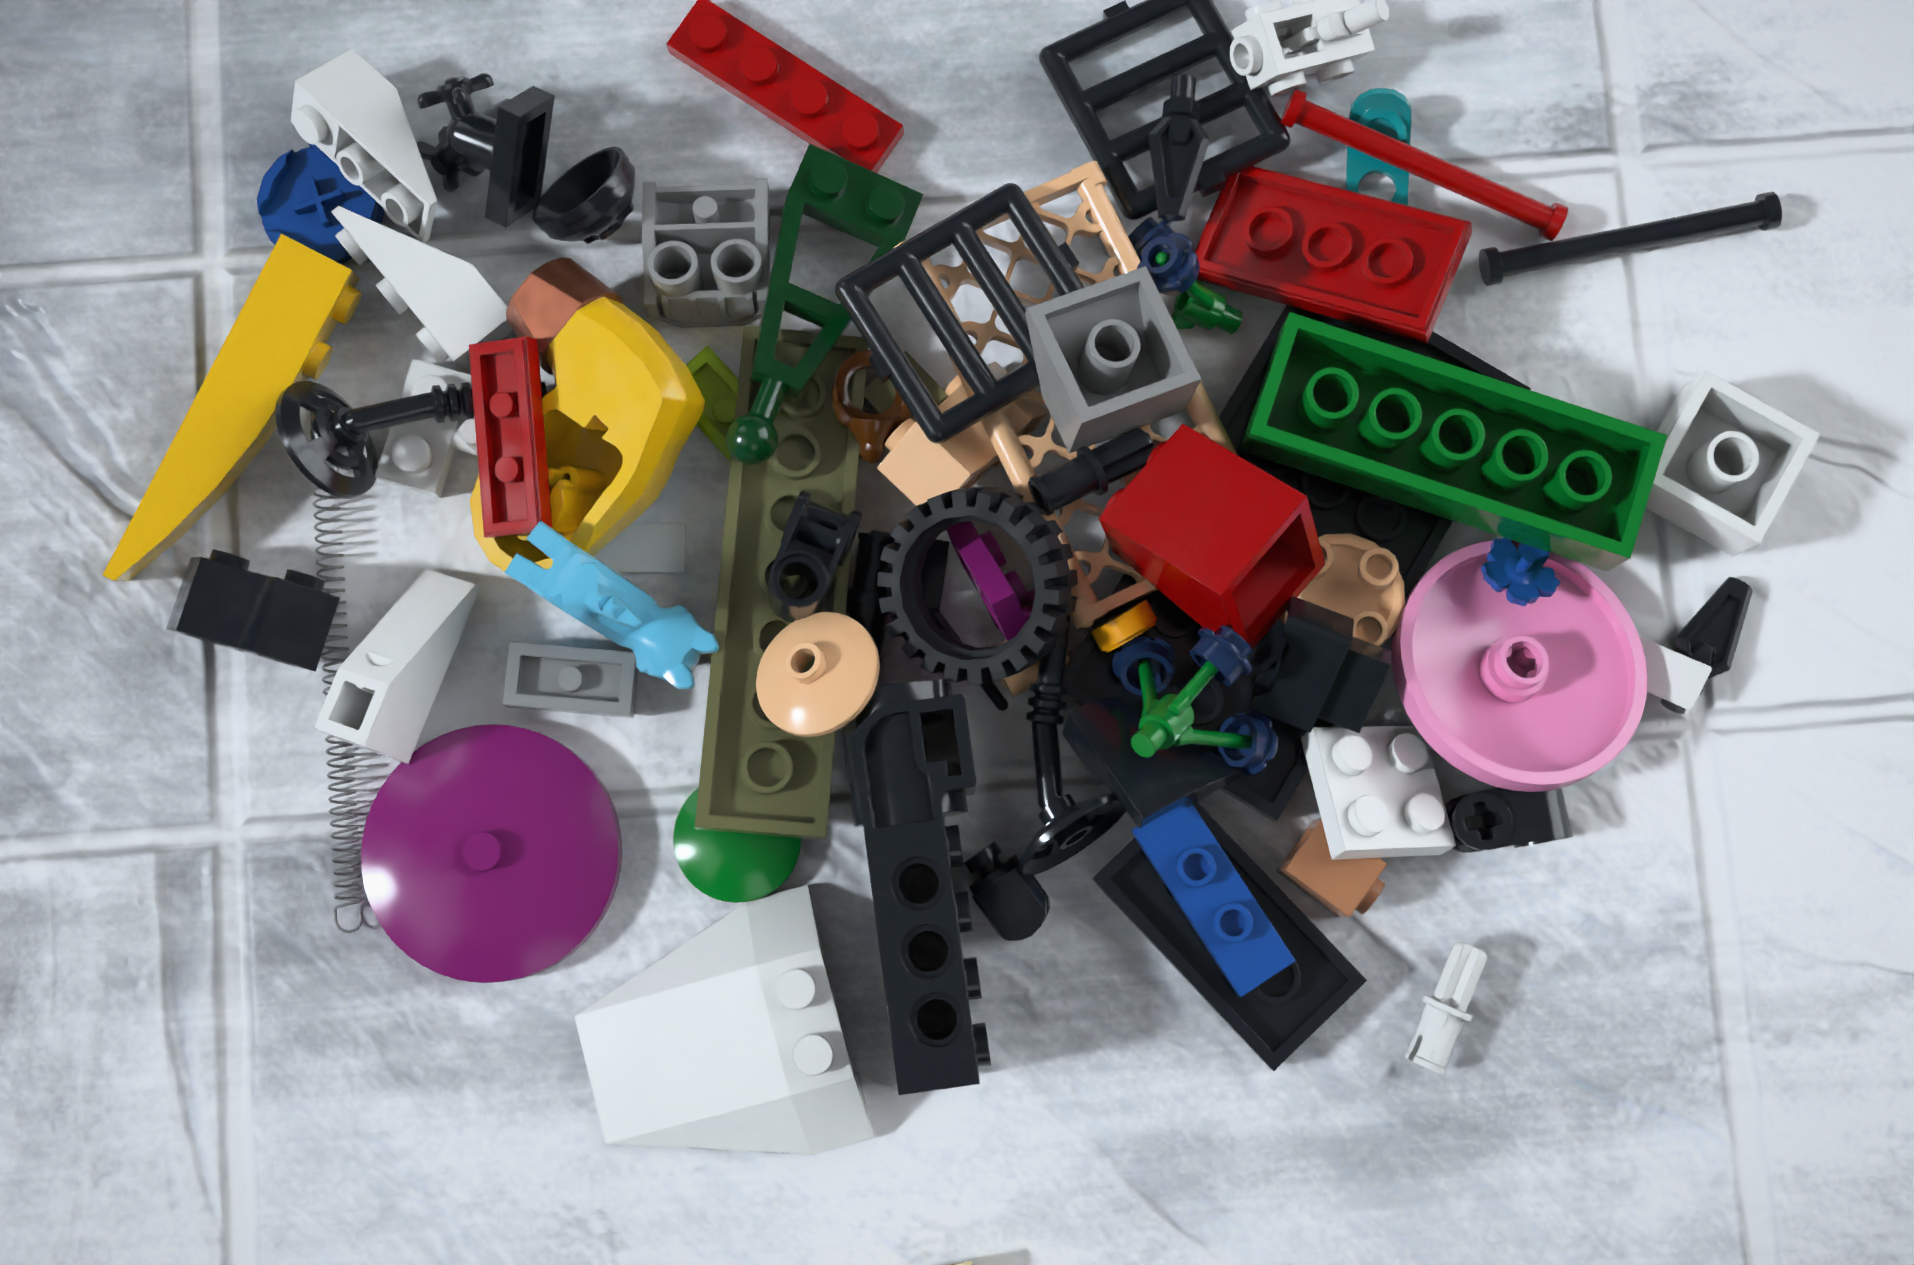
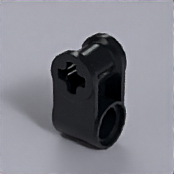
[768,490,862,622]
[1445,788,1573,853]

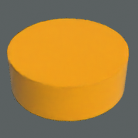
[1090,600,1158,653]

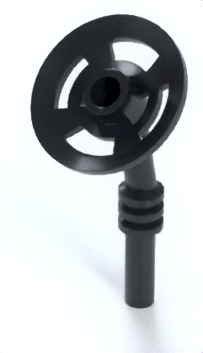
[275,381,547,499]
[1017,615,1126,876]

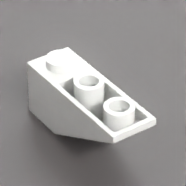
[291,48,437,243]
[331,206,513,370]
[314,569,480,764]

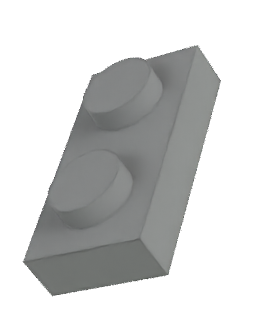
[502,641,639,718]

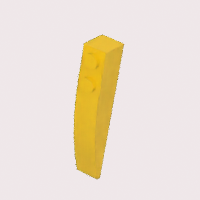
[103,234,362,581]

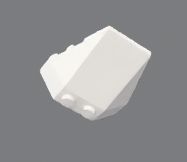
[574,885,875,1155]

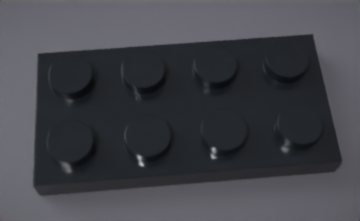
[1091,802,1367,1071]

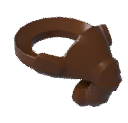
[832,350,912,463]

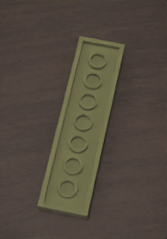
[695,326,868,840]

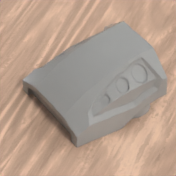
[642,178,770,328]

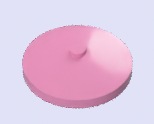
[1391,540,1648,792]

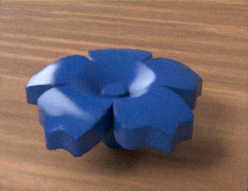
[1481,537,1561,606]

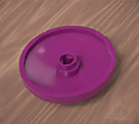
[361,724,622,983]

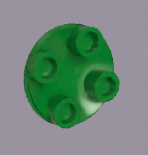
[673,788,802,903]

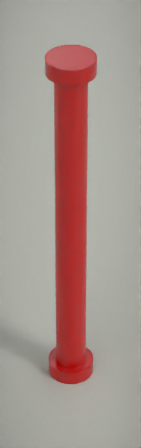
[1281,88,1568,241]

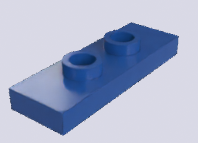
[1130,802,1296,997]

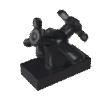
[417,73,555,228]

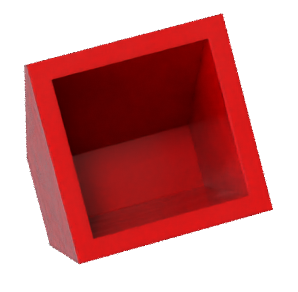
[1098,424,1325,649]

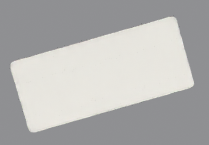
[1639,636,1712,710]

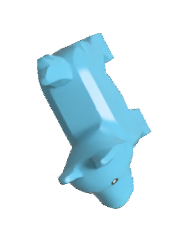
[505,521,719,689]

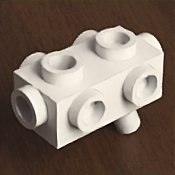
[1230,0,1389,97]

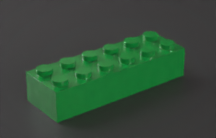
[1240,312,1668,571]

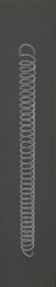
[312,467,363,933]

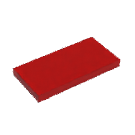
[1194,166,1472,344]

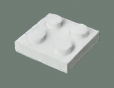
[1301,726,1456,860]

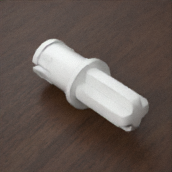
[1404,942,1487,1074]

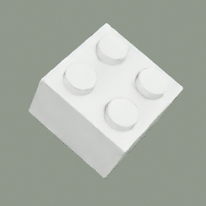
[1646,370,1821,557]

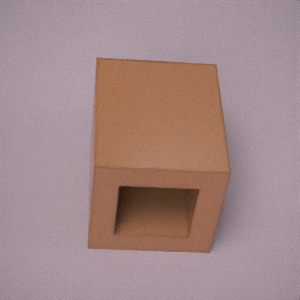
[1276,818,1387,917]

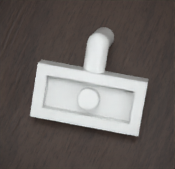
[374,359,477,498]

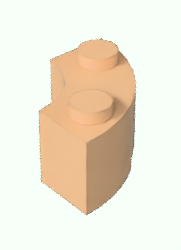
[877,362,1050,506]

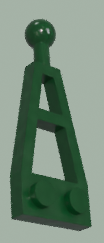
[726,143,924,465]

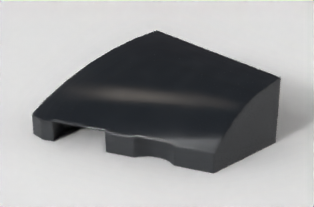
[1062,697,1240,829]

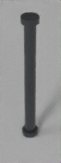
[1479,191,1782,286]

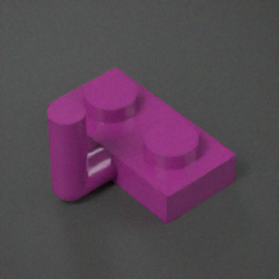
[946,521,1036,641]

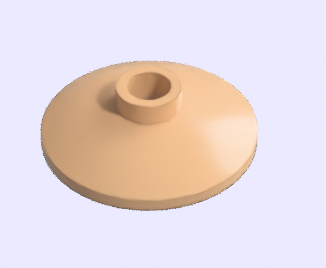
[756,612,880,737]

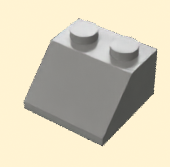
[1025,266,1201,454]

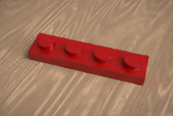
[666,0,904,173]

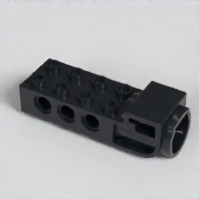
[842,679,991,1095]

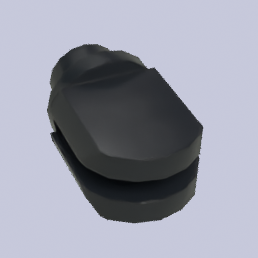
[964,841,1050,941]

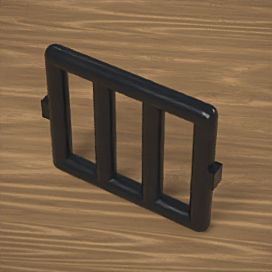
[1039,0,1291,220]
[835,183,1085,444]

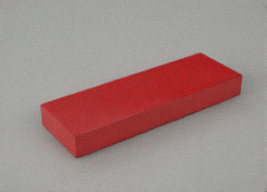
[469,336,553,538]

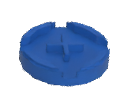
[257,144,385,264]

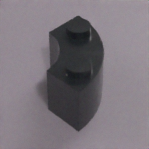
[166,549,340,672]

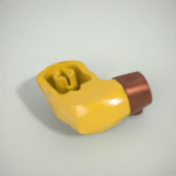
[469,258,705,572]

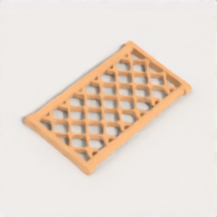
[894,161,1238,629]

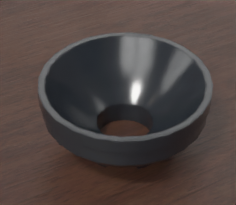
[532,147,635,244]

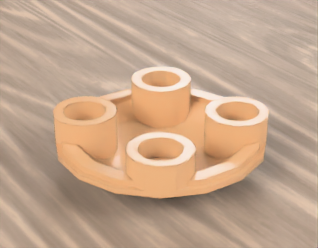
[1280,534,1405,646]

